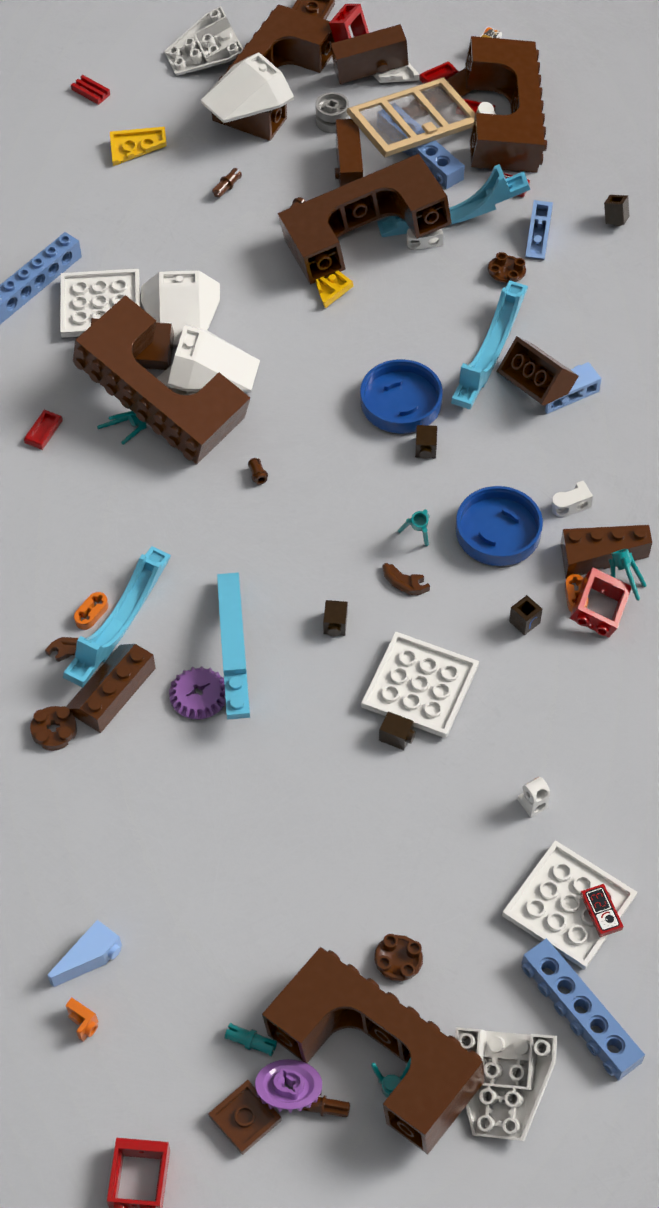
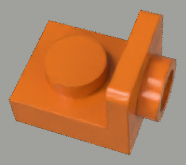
[65,997,99,1041]

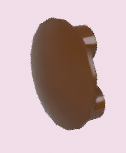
[487,252,526,283]
[374,934,423,981]

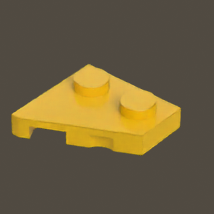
[315,271,354,308]

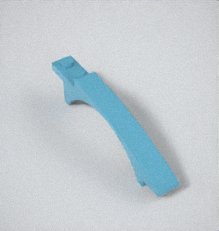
[377,164,531,237]
[451,280,528,410]
[63,546,171,688]
[217,572,250,720]

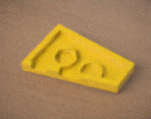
[110,127,167,166]

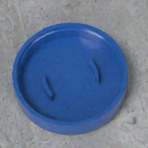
[360,359,443,434]
[456,486,543,566]

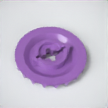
[169,666,226,719]
[255,1059,322,1113]

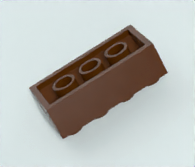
[496,336,579,405]
[66,644,156,733]

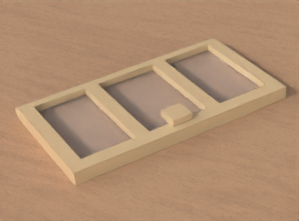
[347,78,476,158]

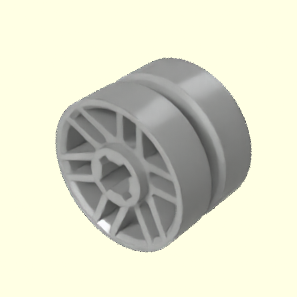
[316,92,349,133]

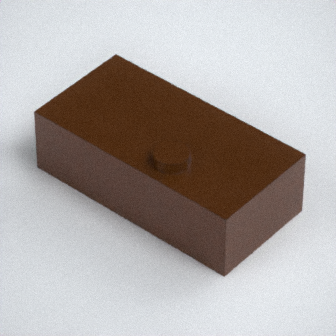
[331,24,409,84]
[335,119,363,187]
[91,318,174,370]

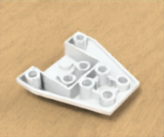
[164,6,243,76]
[201,52,294,123]
[141,270,220,347]
[167,325,260,393]
[455,1027,557,1141]

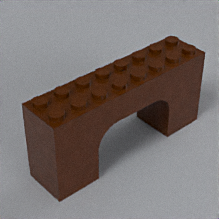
[210,4,335,141]
[465,36,547,173]
[278,154,452,285]
[73,295,250,464]
[262,947,484,1155]

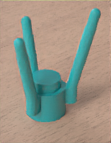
[97,411,147,445]
[398,509,430,546]
[609,549,647,601]
[371,1057,411,1098]

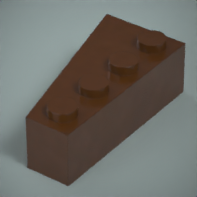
[560,525,652,579]

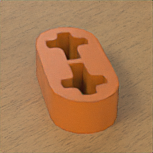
[565,574,588,613]
[74,592,109,630]

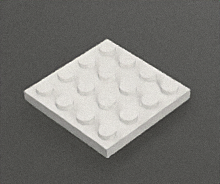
[60,269,140,338]
[361,632,479,738]
[502,840,637,970]

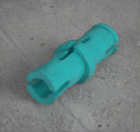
[224,1023,277,1057]

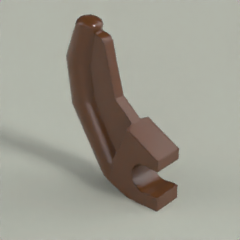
[382,563,430,595]
[45,637,78,662]

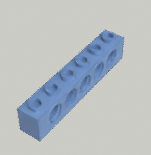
[376,104,465,189]
[0,232,82,325]
[522,938,645,1081]

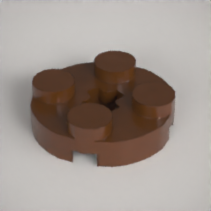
[30,706,77,751]

